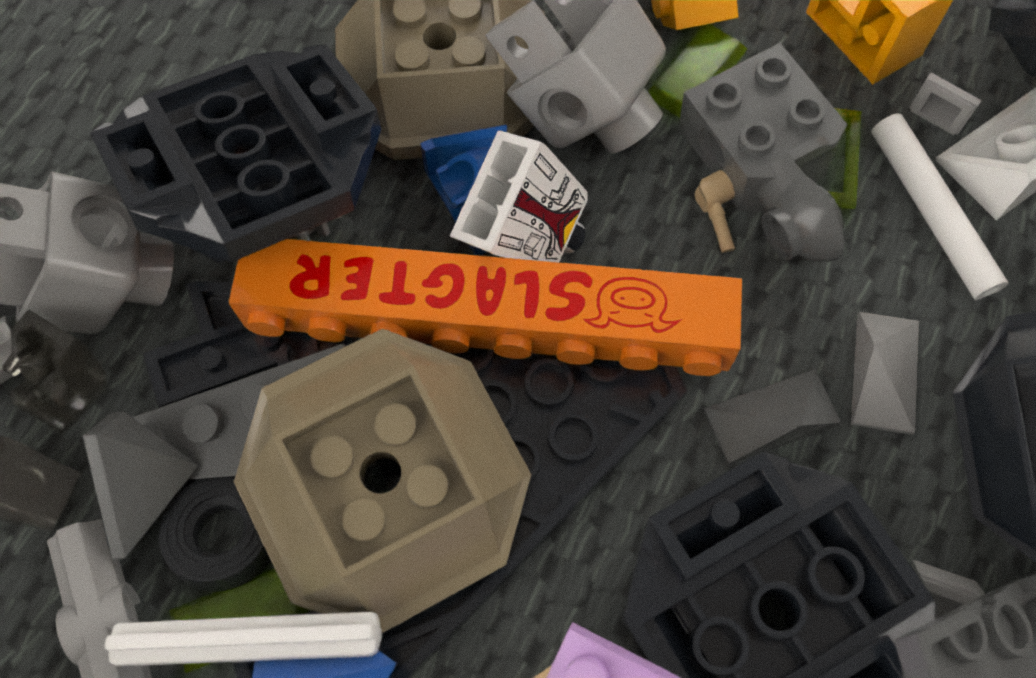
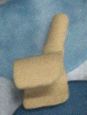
[695,170,735,253]

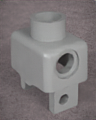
[485,0,666,153]
[0,171,174,334]

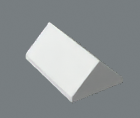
[936,88,1036,220]

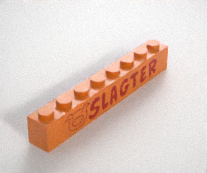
[228,239,742,376]

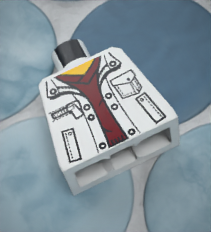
[450,130,588,262]

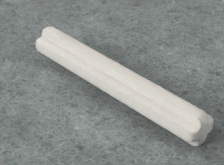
[105,611,382,666]

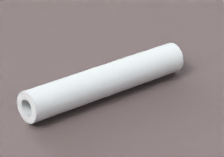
[871,114,1009,301]

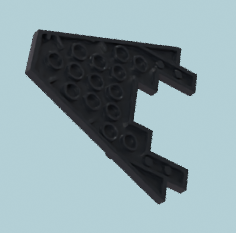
[143,281,687,678]

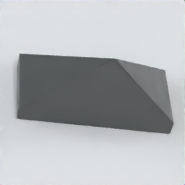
[704,369,842,465]
[83,411,199,559]

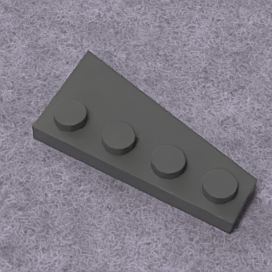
[132,344,385,480]
[894,569,1036,678]

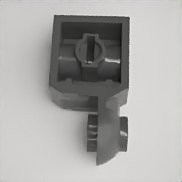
[679,43,847,262]

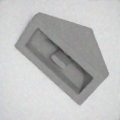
[851,312,919,435]

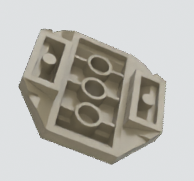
[335,0,545,160]
[234,328,531,633]

